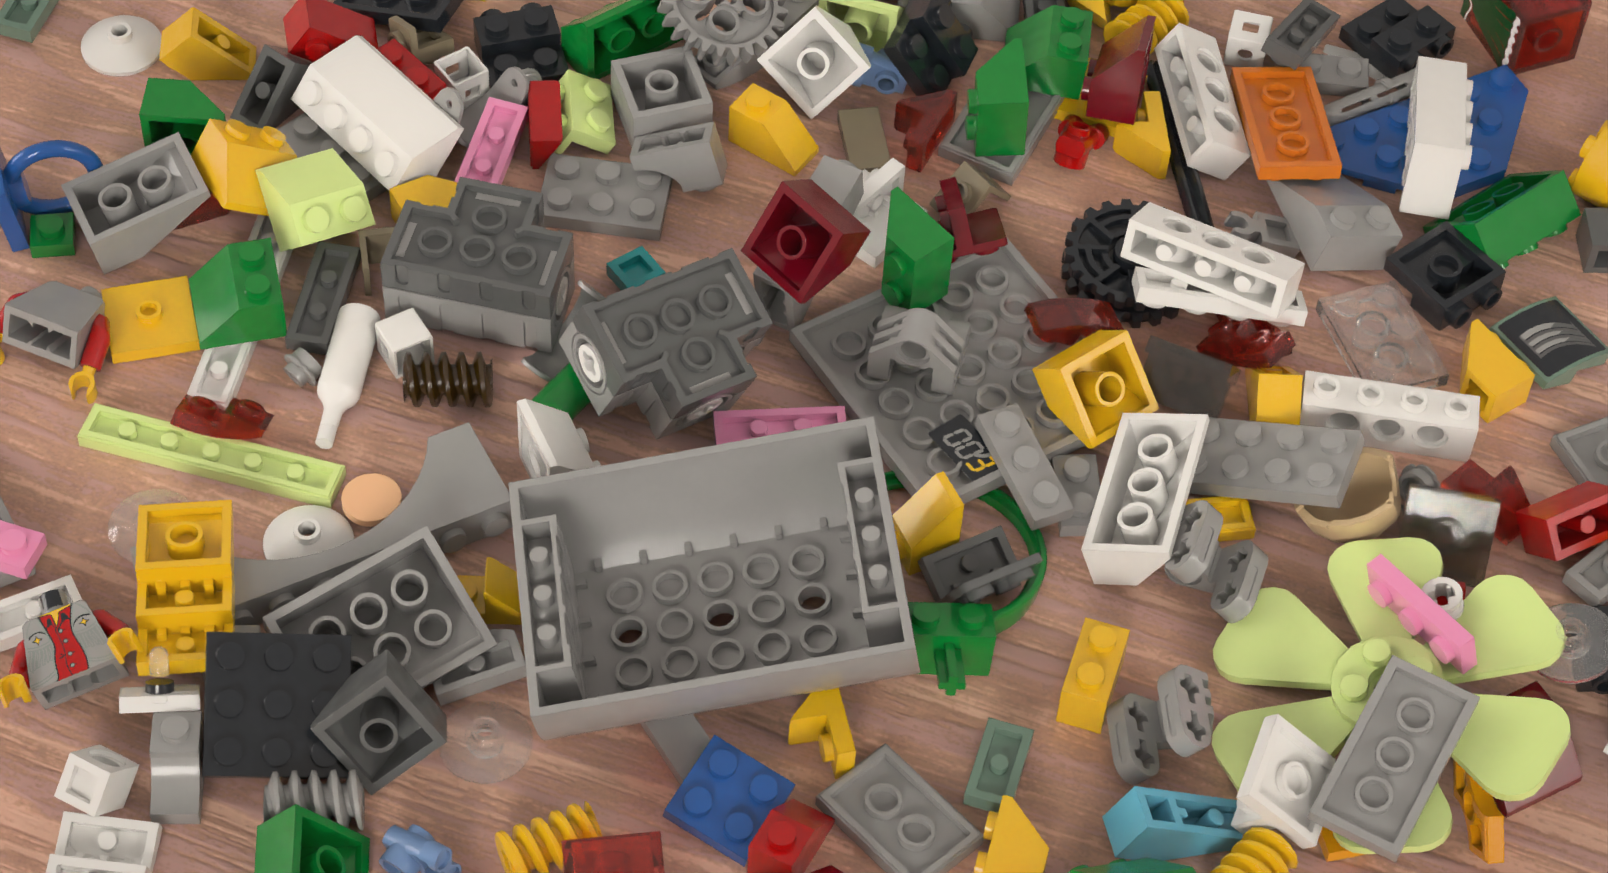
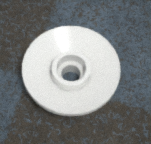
[81,15,162,77]
[263,505,354,560]

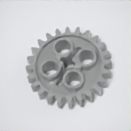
[657,0,788,67]

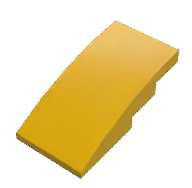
[135,500,235,676]

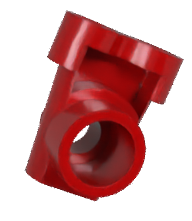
[1053,115,1109,170]

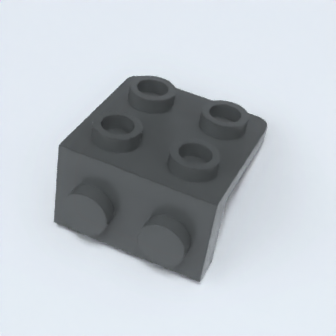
[917,525,1043,604]

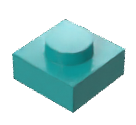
[606,246,666,290]

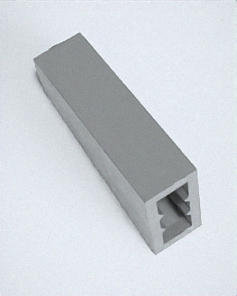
[753,155,864,331]

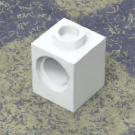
[54,744,139,817]

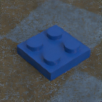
[663,735,796,867]

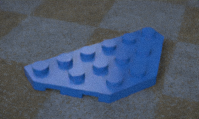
[1330,64,1528,198]

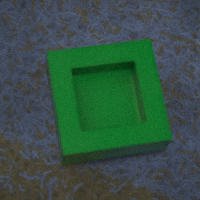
[30,212,76,258]

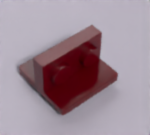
[935,177,1008,263]

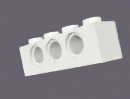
[1154,23,1251,181]
[1120,202,1305,319]
[1300,370,1480,462]

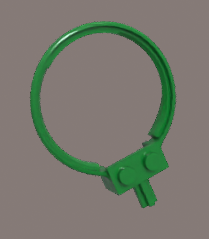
[884,471,1047,696]

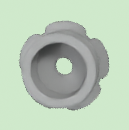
[283,347,322,387]
[1398,464,1440,506]

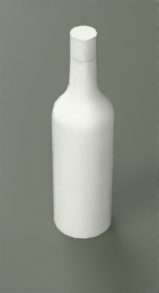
[315,303,381,449]

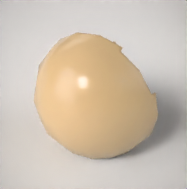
[1294,447,1401,543]

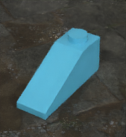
[1102,786,1243,861]

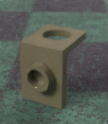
[929,161,1011,214]
[358,227,395,296]

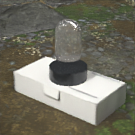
[119,646,201,714]

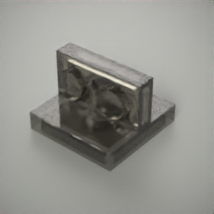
[1143,335,1241,418]
[1397,483,1501,587]

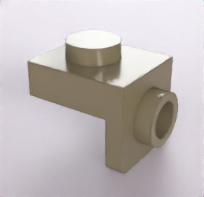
[387,15,455,64]

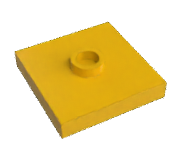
[101,276,200,364]

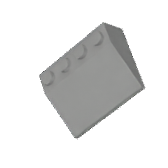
[262,525,498,689]

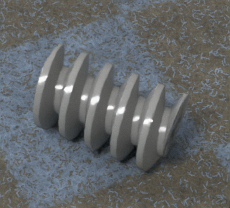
[263,769,365,831]

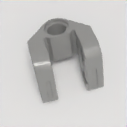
[867,304,972,396]
[1164,500,1268,623]
[1107,664,1214,785]

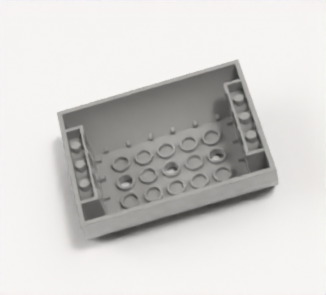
[508,416,920,741]

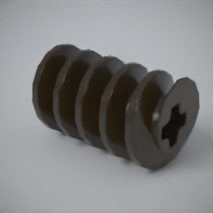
[403,352,493,407]

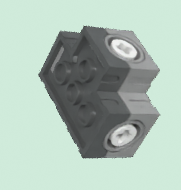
[380,177,575,353]
[559,248,773,440]

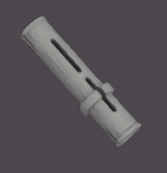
[1324,68,1416,126]

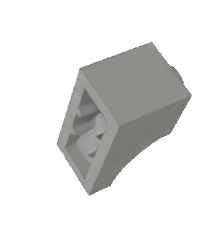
[630,122,728,192]
[149,711,204,824]

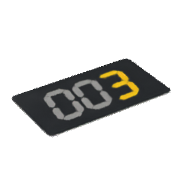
[928,414,998,482]

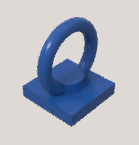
[0,140,103,253]

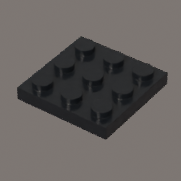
[202,632,352,780]

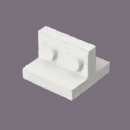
[853,158,929,269]
[1231,714,1336,849]

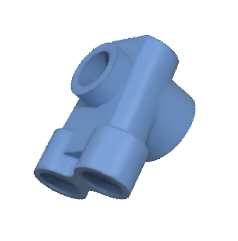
[851,42,907,94]
[379,824,462,873]

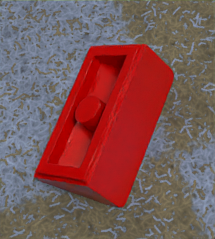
[528,80,563,169]

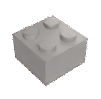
[611,46,713,148]

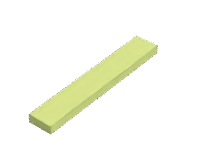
[77,403,346,509]

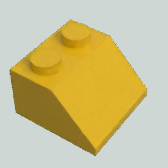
[191,118,297,216]
[1032,330,1160,448]

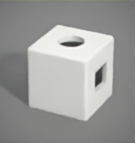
[1223,10,1273,67]
[434,47,490,109]
[375,308,435,379]

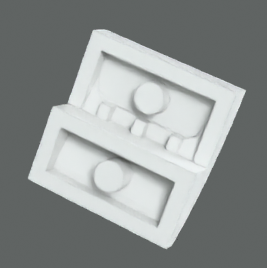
[46,811,163,873]

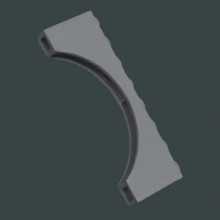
[130,422,512,625]

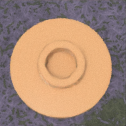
[341,473,402,527]

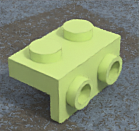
[553,69,616,154]

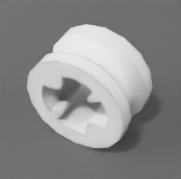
[1421,577,1464,620]

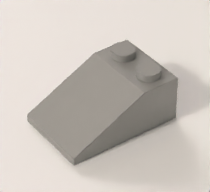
[61,132,211,275]
[1266,175,1403,271]

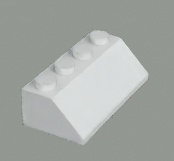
[291,35,464,190]
[1081,413,1210,586]

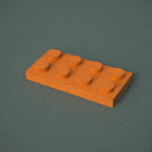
[1230,67,1342,181]

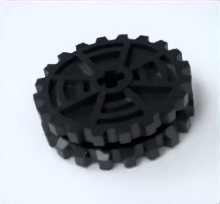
[1061,199,1179,328]

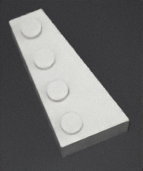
[1399,56,1473,219]

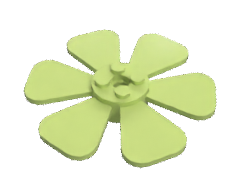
[1212,537,1571,854]

